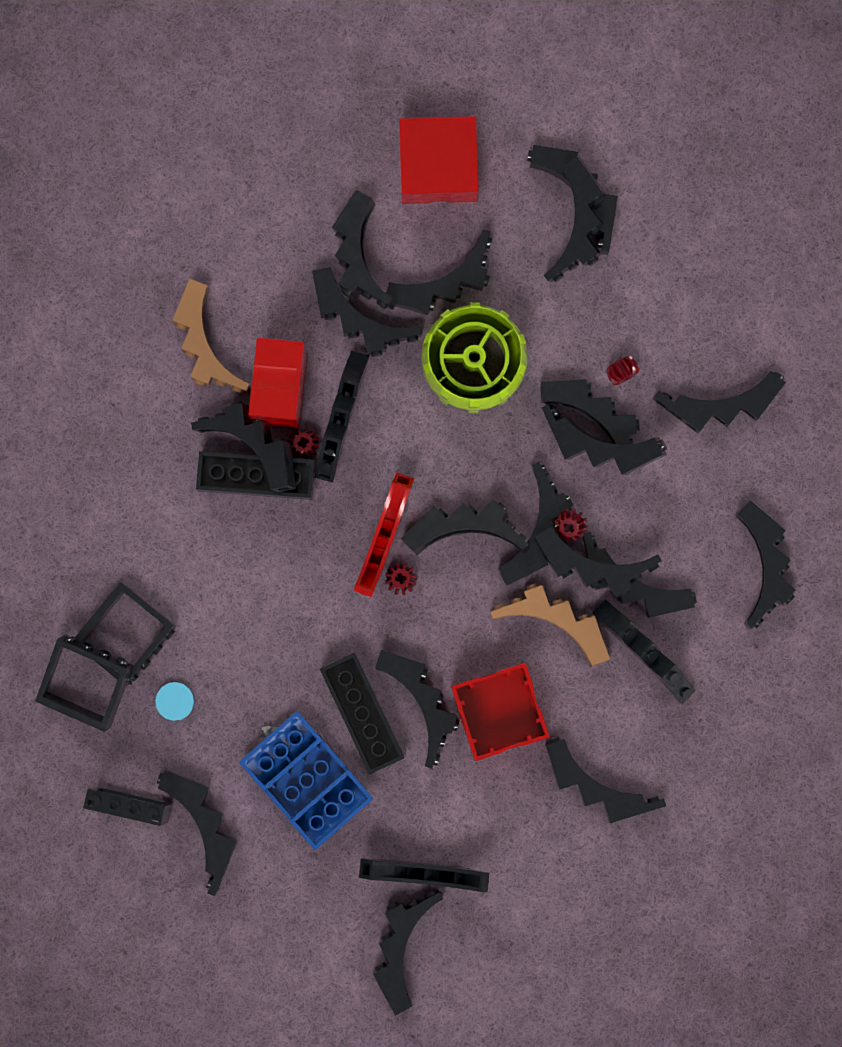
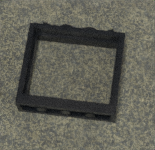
[75,582,176,686]
[35,635,134,732]
[83,787,172,826]

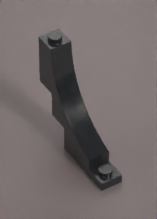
[527,145,618,255]
[315,351,369,483]
[653,371,786,434]
[541,404,667,475]
[583,532,697,618]
[545,737,666,823]
[156,770,238,896]

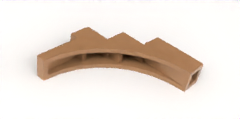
[172,279,251,394]
[490,583,610,666]

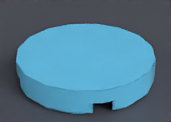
[155,682,194,721]

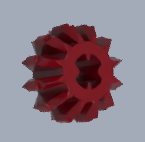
[606,356,639,385]
[287,427,320,459]
[554,508,588,541]
[385,563,417,595]

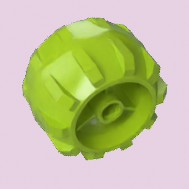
[421,302,528,413]

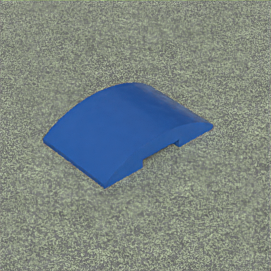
[239,711,374,850]

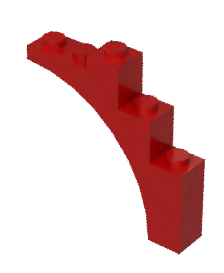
[353,472,415,597]

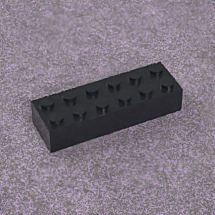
[196,451,315,500]
[320,652,405,775]

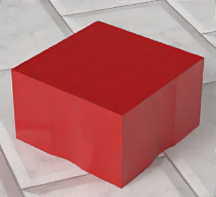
[399,116,478,204]
[248,337,308,429]
[451,663,550,761]

